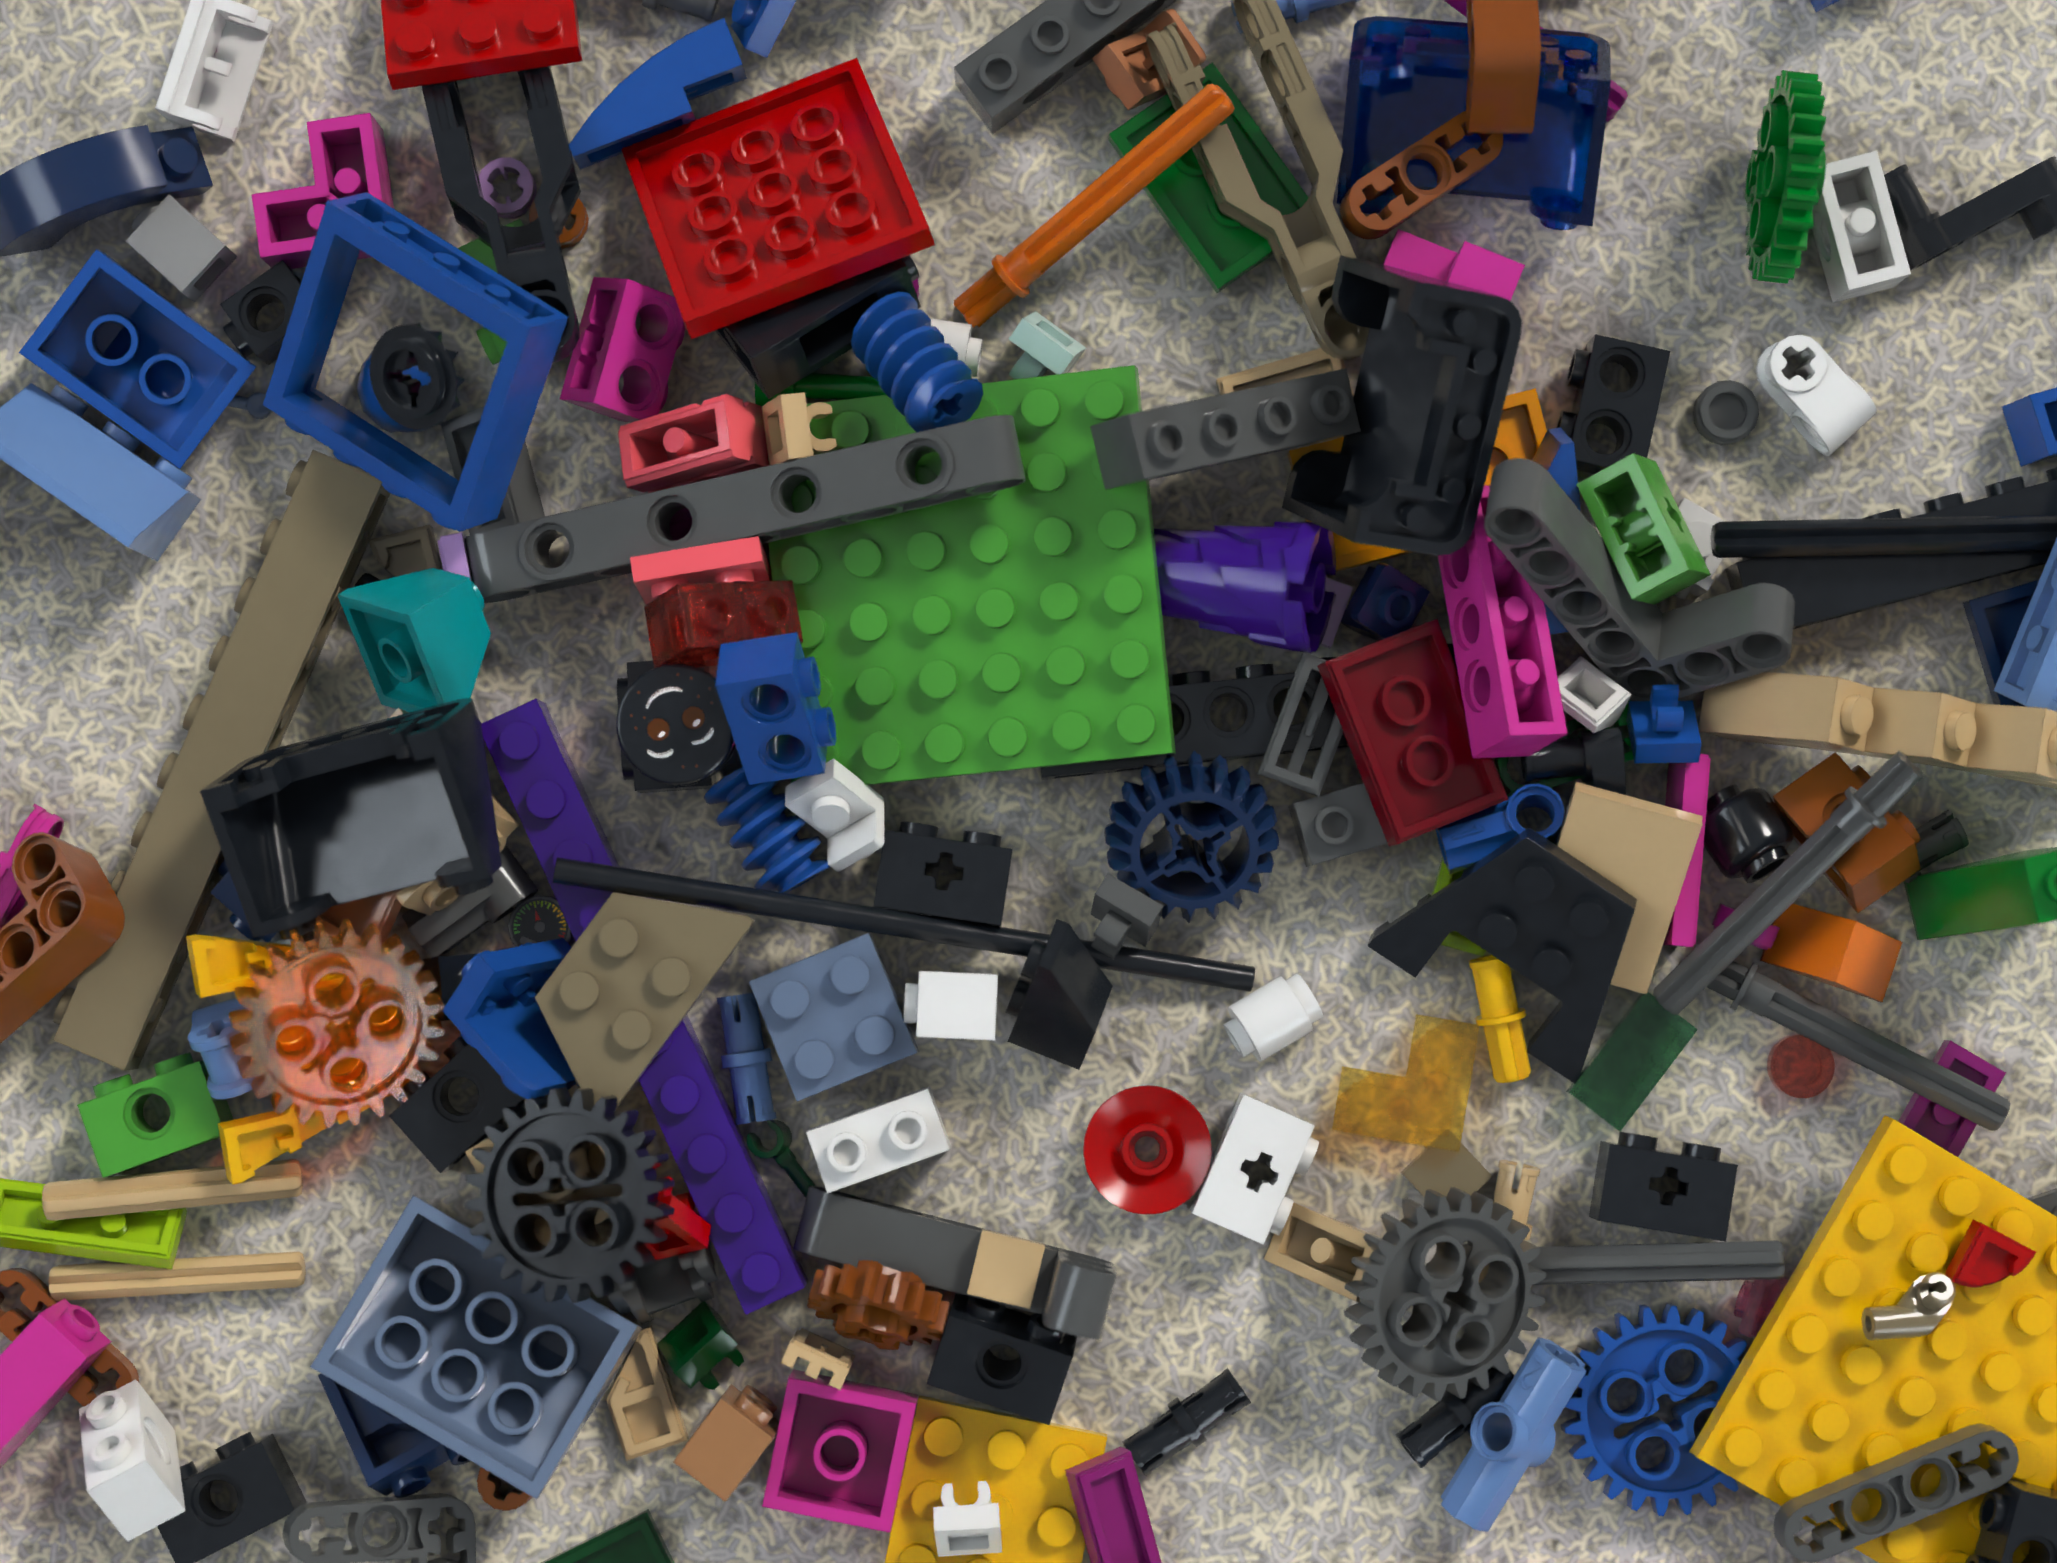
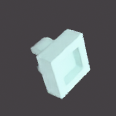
[1009,311,1086,379]

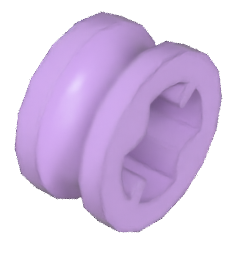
[479,157,537,219]

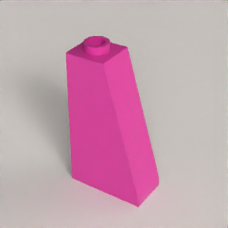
[0,1298,111,1468]

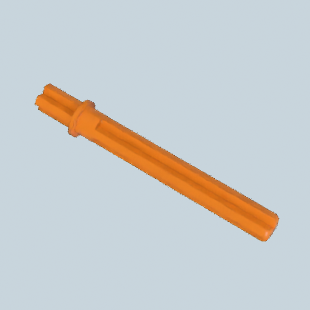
[954,84,1234,328]

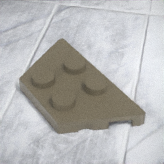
[535,892,756,1109]

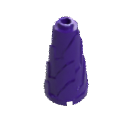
[1154,521,1336,653]

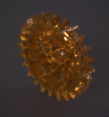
[228,919,445,1128]

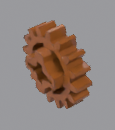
[807,1260,950,1350]

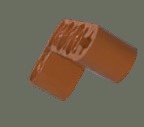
[1466,0,1541,134]
[0,832,125,1044]

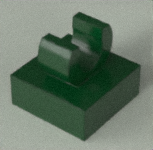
[657,1301,744,1390]

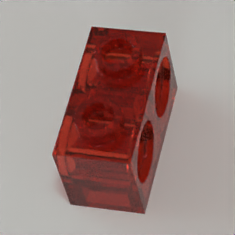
[644,580,803,668]

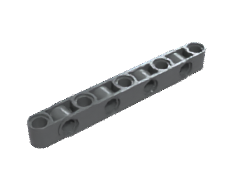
[465,415,1026,603]

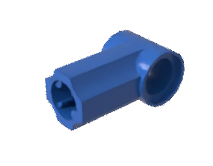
[1435,783,1565,874]

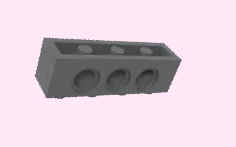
[954,0,1177,134]
[1090,368,1361,490]

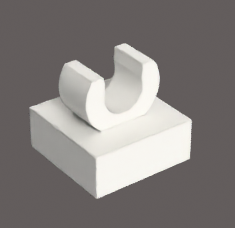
[933,1481,1002,1557]

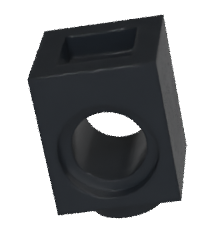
[220,260,302,365]

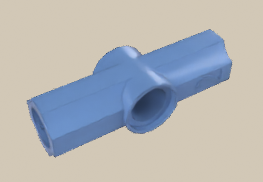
[1441,1338,1586,1532]

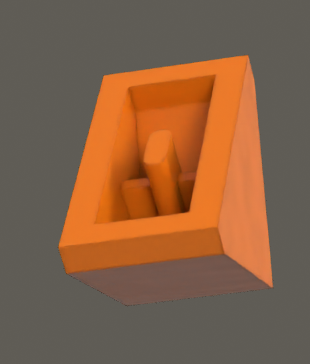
[1760,904,1903,1003]

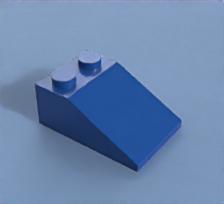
[19,249,256,469]

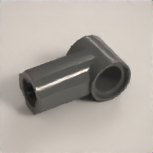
[402,845,538,958]

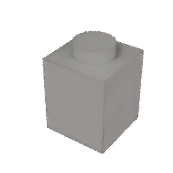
[126,195,238,302]

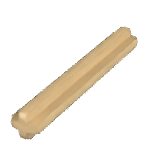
[42,1159,303,1221]
[48,1252,306,1301]

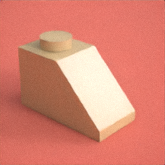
[1264,1202,1381,1303]

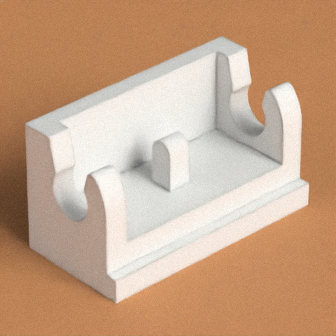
[155,0,273,142]

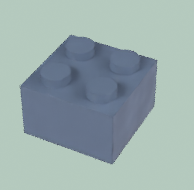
[748,933,919,1102]

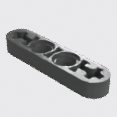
[1773,1423,2019,1563]

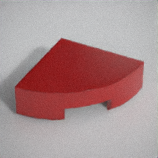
[1945,1219,2036,1288]

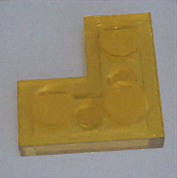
[1332,1014,1480,1153]

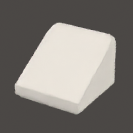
[1558,656,1632,733]

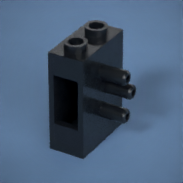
[715,255,921,399]

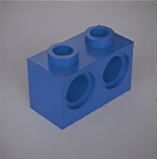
[715,632,836,785]

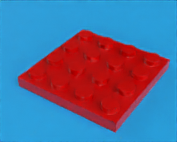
[621,58,935,340]

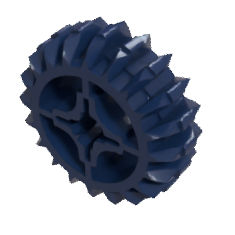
[1104,750,1279,923]

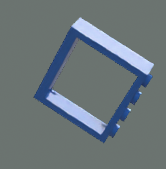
[263,192,568,532]

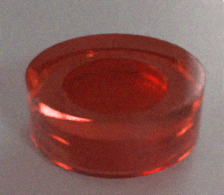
[1767,1034,1835,1098]

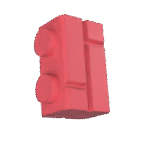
[618,394,769,493]

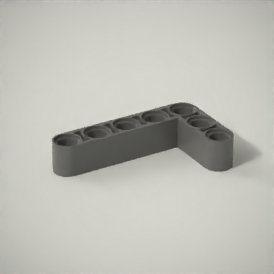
[1484,458,1795,701]
[793,1186,1117,1340]

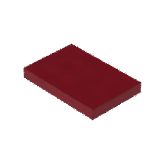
[1317,619,1508,847]

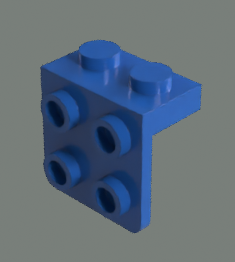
[443,938,579,1099]

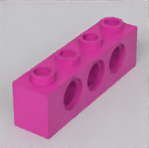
[1438,485,1568,758]

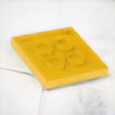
[885,1395,1107,1563]

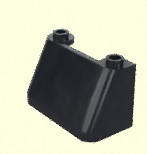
[1282,255,1522,555]
[200,698,502,940]

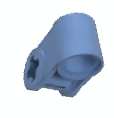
[187,994,273,1099]

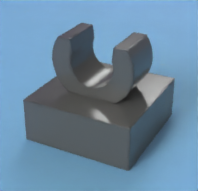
[1091,874,1163,959]

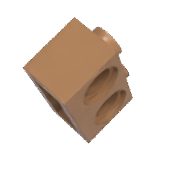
[673,1384,779,1502]

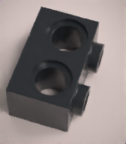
[1556,334,1670,474]

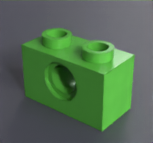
[77,1052,234,1178]

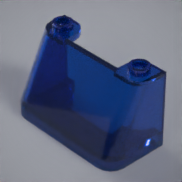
[1337,16,1611,230]

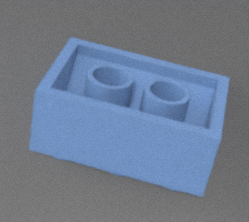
[0,383,201,561]

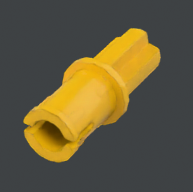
[1469,954,1531,1083]

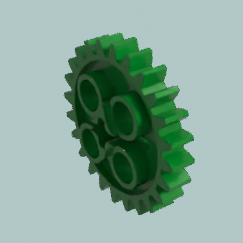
[1745,70,1826,284]

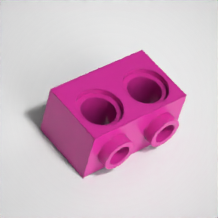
[560,277,685,423]

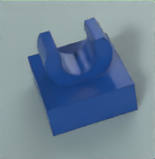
[1626,684,1702,764]

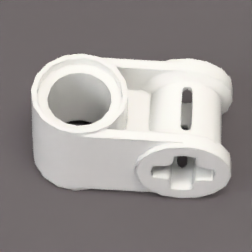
[1756,335,1877,456]

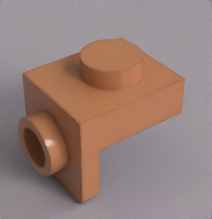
[1092,9,1206,111]

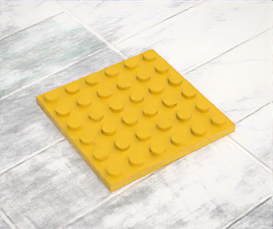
[1689,1115,2057,1563]

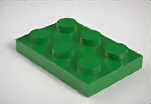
[1108,62,1308,293]

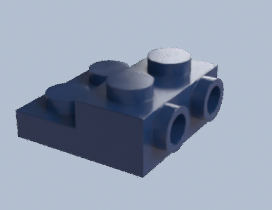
[318,1374,470,1498]

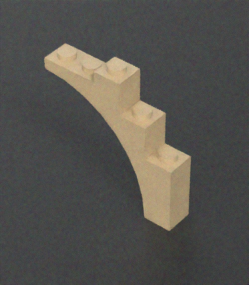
[1698,672,2057,789]

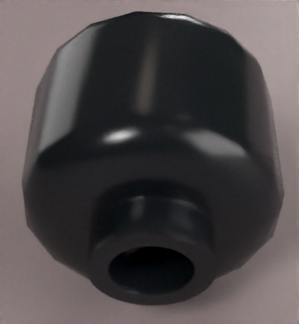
[1704,784,1794,883]

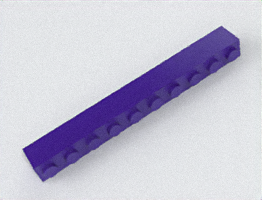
[481,699,809,1315]

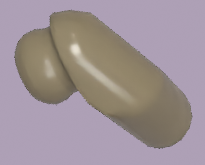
[1862,1272,1956,1340]

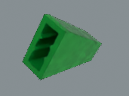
[1904,847,2057,940]

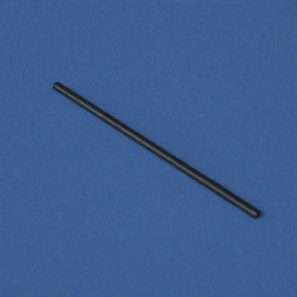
[553,857,1255,992]

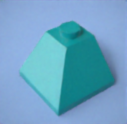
[337,568,491,712]

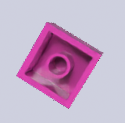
[762,1369,918,1533]

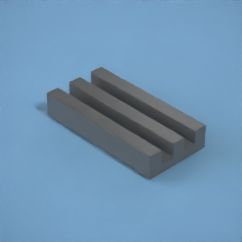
[1257,652,1343,796]

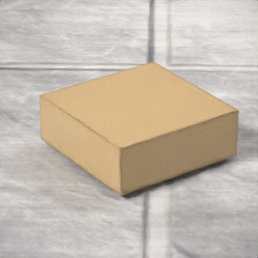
[967,1229,1045,1309]

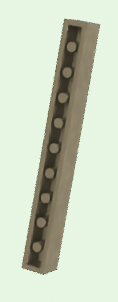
[53,450,391,1071]

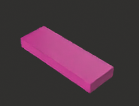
[1663,754,1711,947]

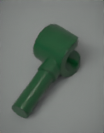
[747,1120,816,1198]

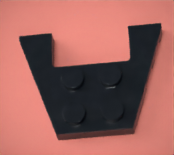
[1368,827,1637,1083]

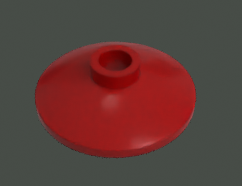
[1083,1085,1212,1214]

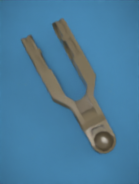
[1146,0,1370,360]

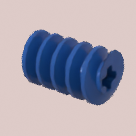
[851,292,983,432]
[704,767,831,893]

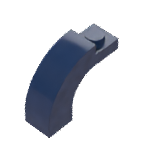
[0,125,213,257]

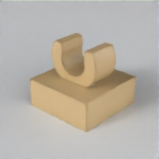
[762,393,837,466]

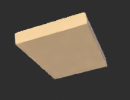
[1556,782,1702,994]

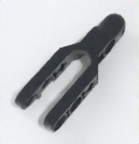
[422,66,581,363]

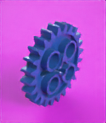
[1560,1303,1747,1516]

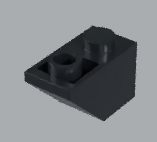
[1005,919,1113,1070]

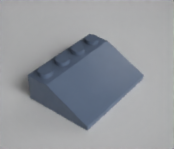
[311,1196,643,1499]

